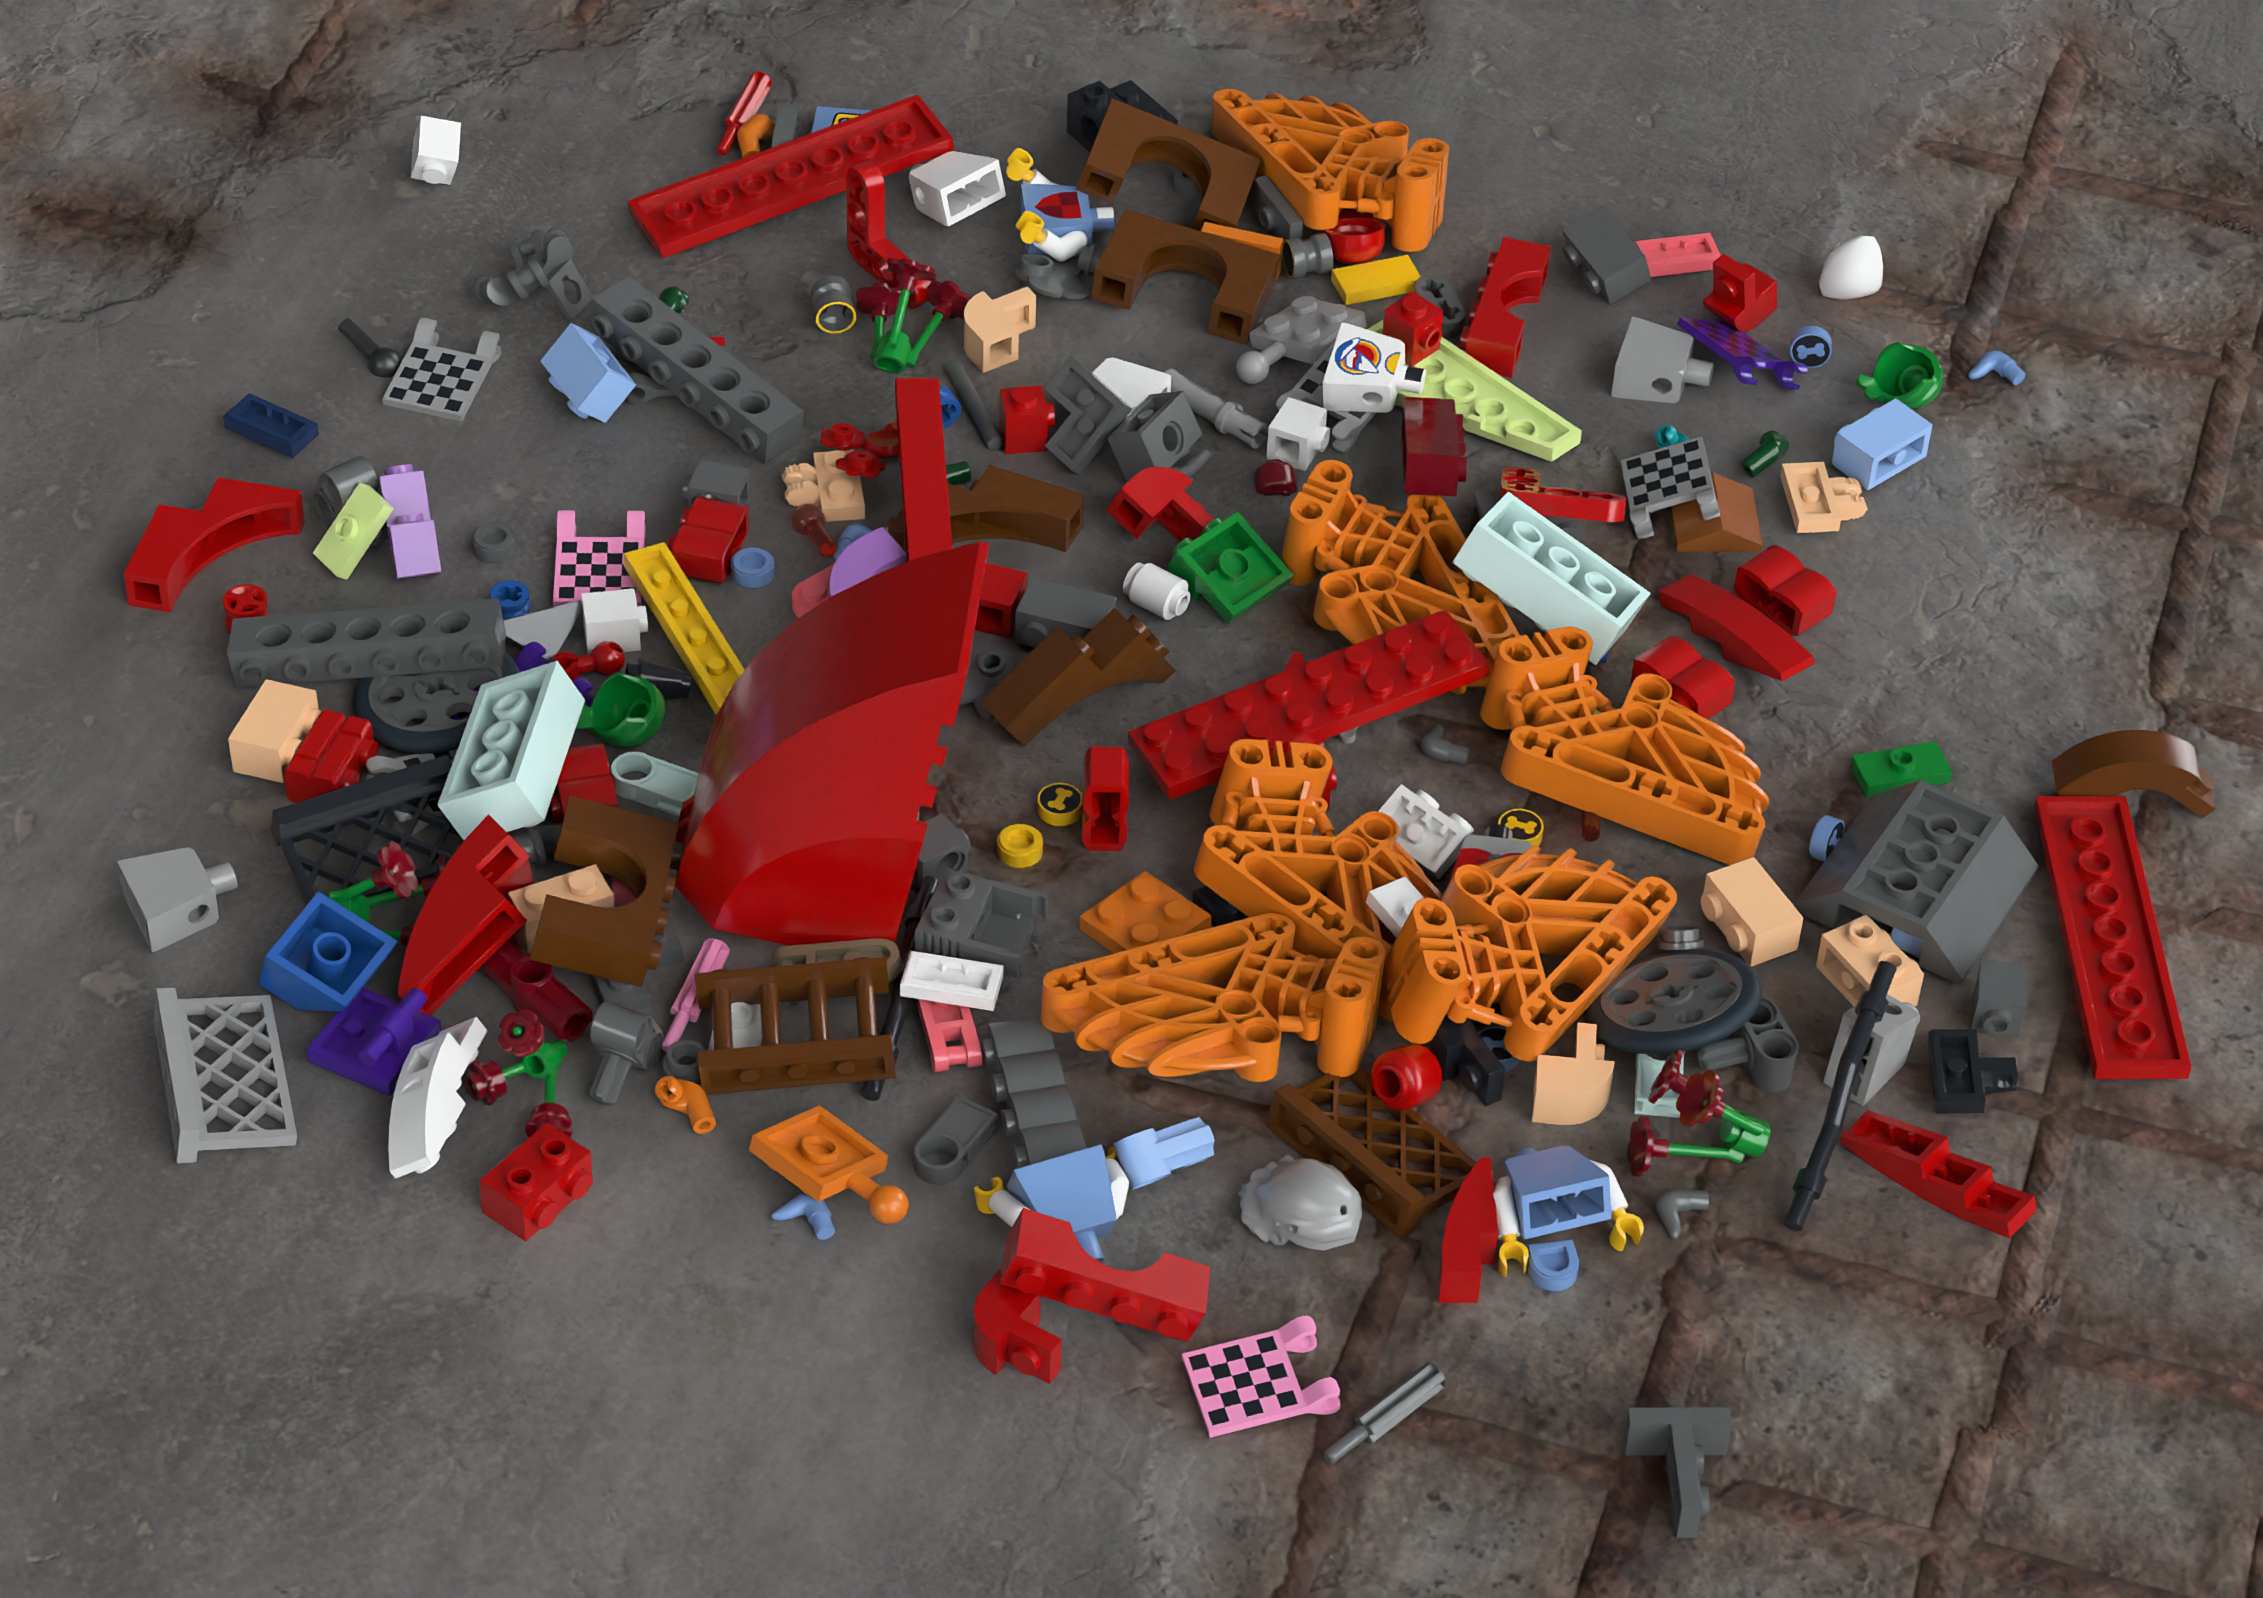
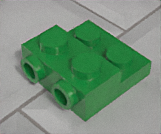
[1167,512,1294,624]

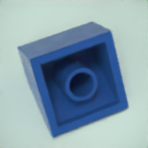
[258,891,398,1012]

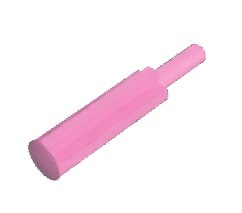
[661,938,730,1052]

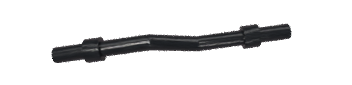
[861,876,940,1101]
[1784,961,1897,1231]

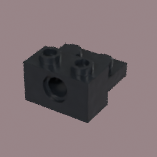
[1066,80,1178,152]

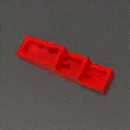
[1658,574,1815,681]
[1840,1110,2036,1239]

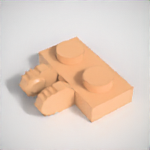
[782,450,865,522]
[1780,462,1868,533]

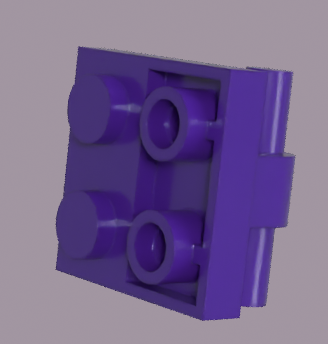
[307,988,442,1096]

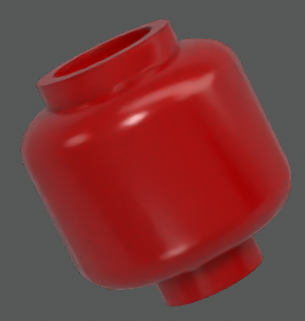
[1371,1044,1442,1110]

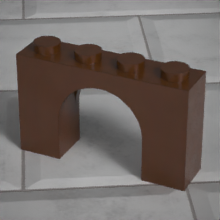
[1076,98,1261,231]
[1091,209,1280,345]
[530,796,683,987]

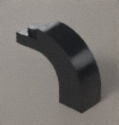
[1430,1002,1505,1107]

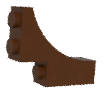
[885,465,1084,552]
[981,608,1176,747]

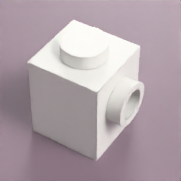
[411,116,461,185]
[1266,397,1331,471]
[581,589,648,654]

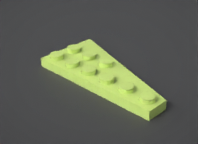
[1313,320,1582,462]

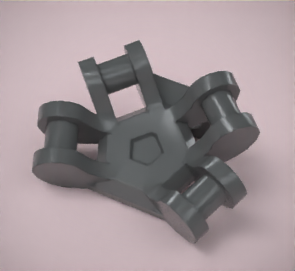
[472,228,592,320]

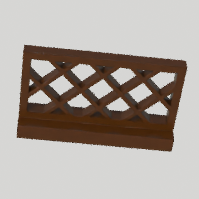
[1266,1066,1477,1239]

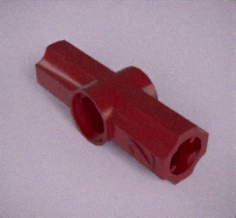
[480,937,593,1043]

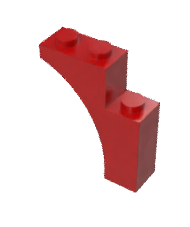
[124,477,305,613]

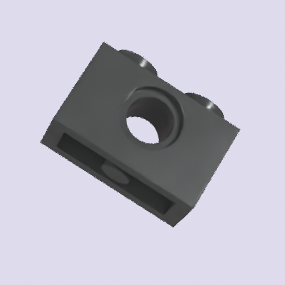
[1107,391,1202,482]

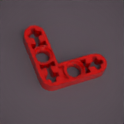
[846,160,931,309]
[1499,467,1626,522]

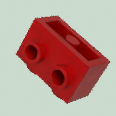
[479,1123,593,1241]

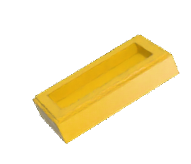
[1331,255,1421,305]

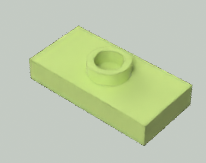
[313,482,394,580]

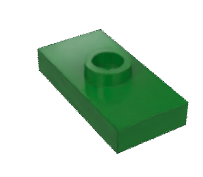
[1850,741,1952,797]

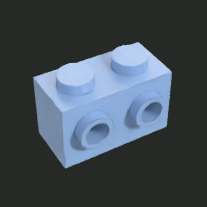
[541,323,636,423]
[1831,398,1933,491]

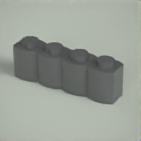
[980,1015,1086,1169]

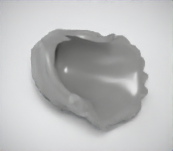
[1238,1155,1362,1251]

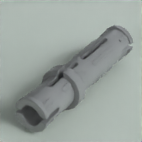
[1164,369,1269,449]

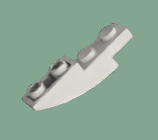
[388,1017,487,1179]

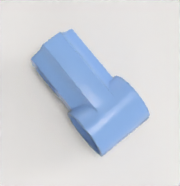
[1113,1117,1215,1190]

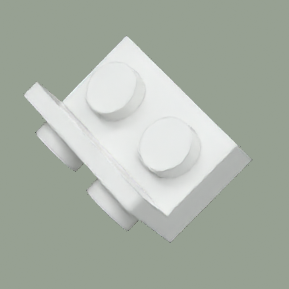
[1378,784,1474,880]

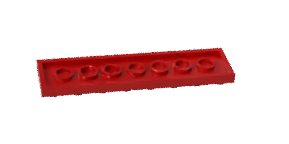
[627,94,954,258]
[1128,609,1490,800]
[2034,796,2192,1079]

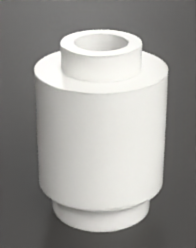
[1123,562,1190,620]

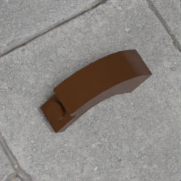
[2052,730,2216,818]

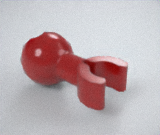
[553,641,625,682]

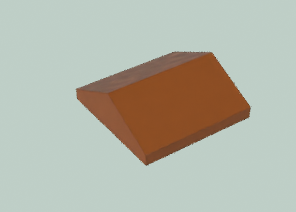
[1669,472,1763,552]

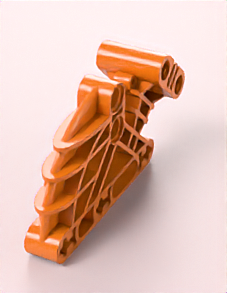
[1211,89,1449,252]
[1280,460,1520,695]
[1480,626,1769,865]
[1194,739,1443,1022]
[1383,845,1677,1062]
[1040,913,1386,1082]

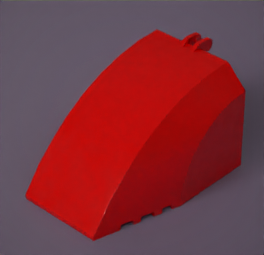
[675,541,989,946]

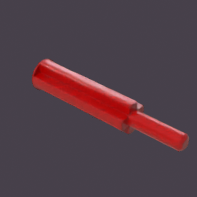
[716,71,772,156]

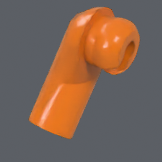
[737,114,775,158]
[655,1076,716,1134]

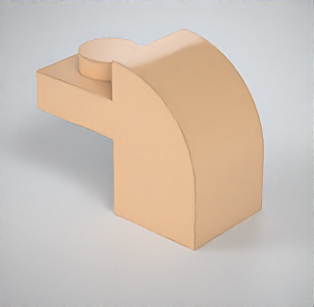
[964,286,1036,373]
[1532,1023,1615,1125]

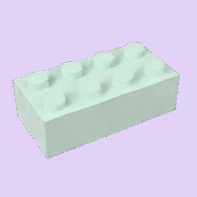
[1452,492,1651,665]
[437,661,585,840]

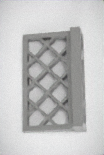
[153,988,297,1163]

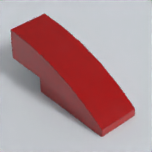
[1438,1157,1498,1303]

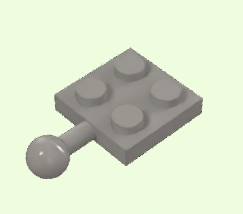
[1236,296,1367,384]

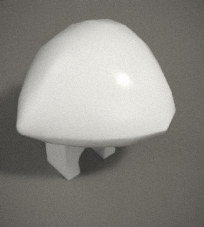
[1819,235,1883,300]

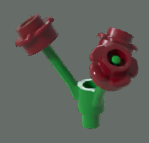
[465,1009,573,1138]

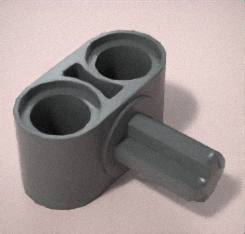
[313,456,388,548]
[1696,996,1799,1093]
[589,1001,663,1105]

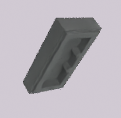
[1252,175,1304,241]

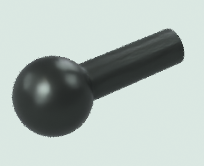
[338,318,402,378]

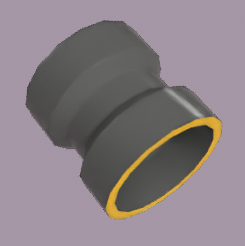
[1282,233,1333,279]
[811,275,856,334]

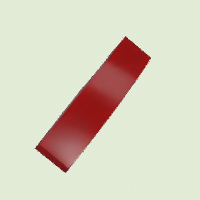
[398,814,530,1016]

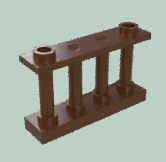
[694,957,896,1095]

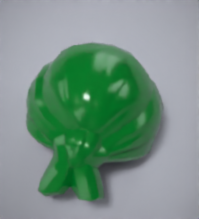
[1856,342,1943,409]
[575,672,665,747]

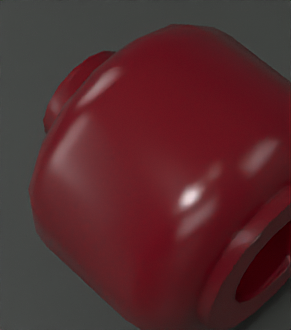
[1254,459,1297,496]

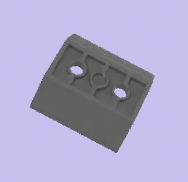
[1793,780,2039,985]

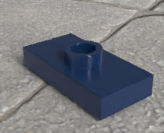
[223,393,319,458]

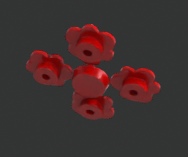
[820,421,899,478]

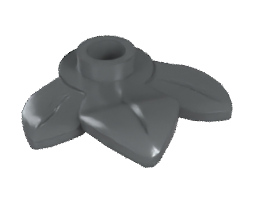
[1015,254,1092,299]
[959,648,1016,722]

